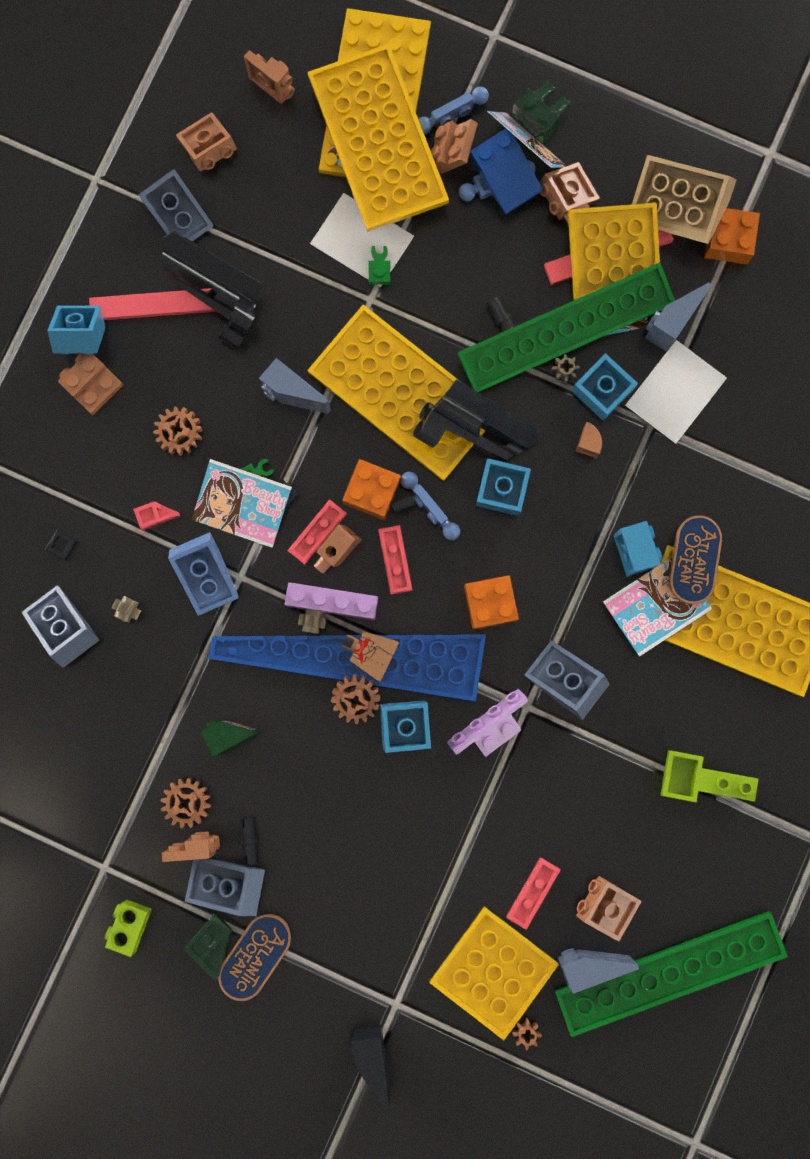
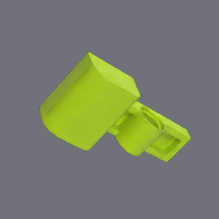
[661,750,758,802]

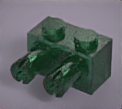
[512,80,571,144]

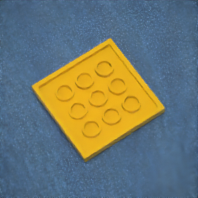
[568,203,660,300]
[429,906,559,1040]

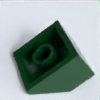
[200,719,260,757]

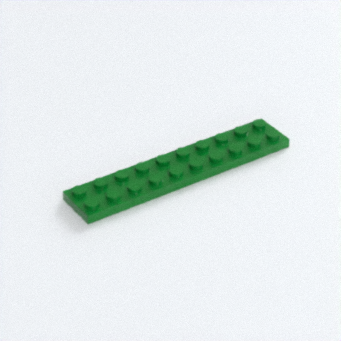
[457,262,675,392]
[554,911,788,1037]

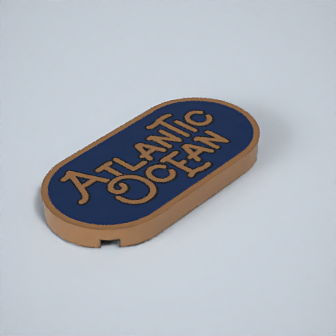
[669,516,722,605]
[218,914,291,1001]

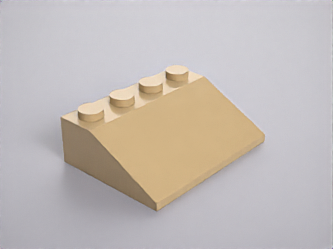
[632,155,736,244]

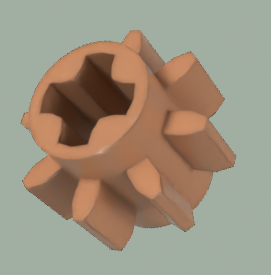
[512,1018,542,1050]

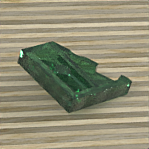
[183,913,233,980]

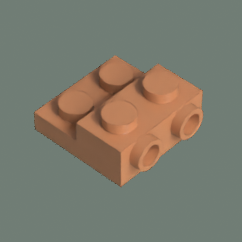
[244,50,295,104]
[176,112,237,172]
[431,119,478,174]
[539,162,600,220]
[58,353,124,415]
[162,831,220,862]
[576,876,642,941]

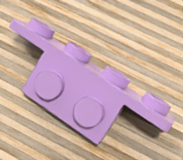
[447,689,528,757]

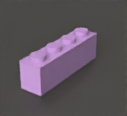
[285,582,378,621]

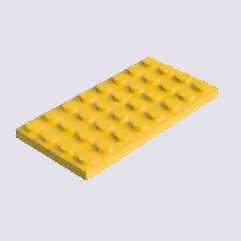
[319,8,431,177]
[308,44,449,232]
[307,305,485,482]
[660,545,810,697]

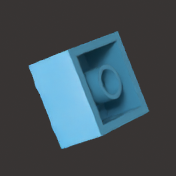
[47,306,105,354]
[572,353,638,421]
[476,458,531,516]
[613,521,662,577]
[379,700,431,753]

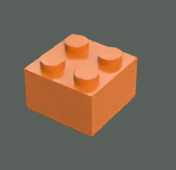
[704,208,760,264]
[343,459,401,521]
[464,575,519,630]

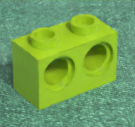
[105,900,152,957]

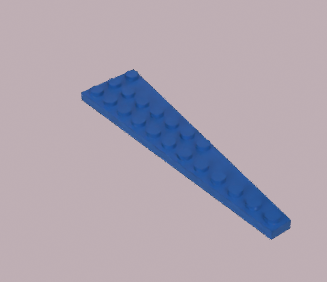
[209,634,486,701]

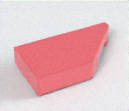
[133,502,181,531]

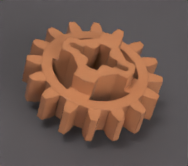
[153,406,203,456]
[331,674,381,724]
[161,778,211,828]

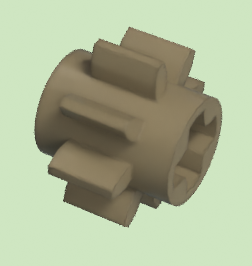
[551,354,580,384]
[111,596,141,623]
[298,609,326,634]

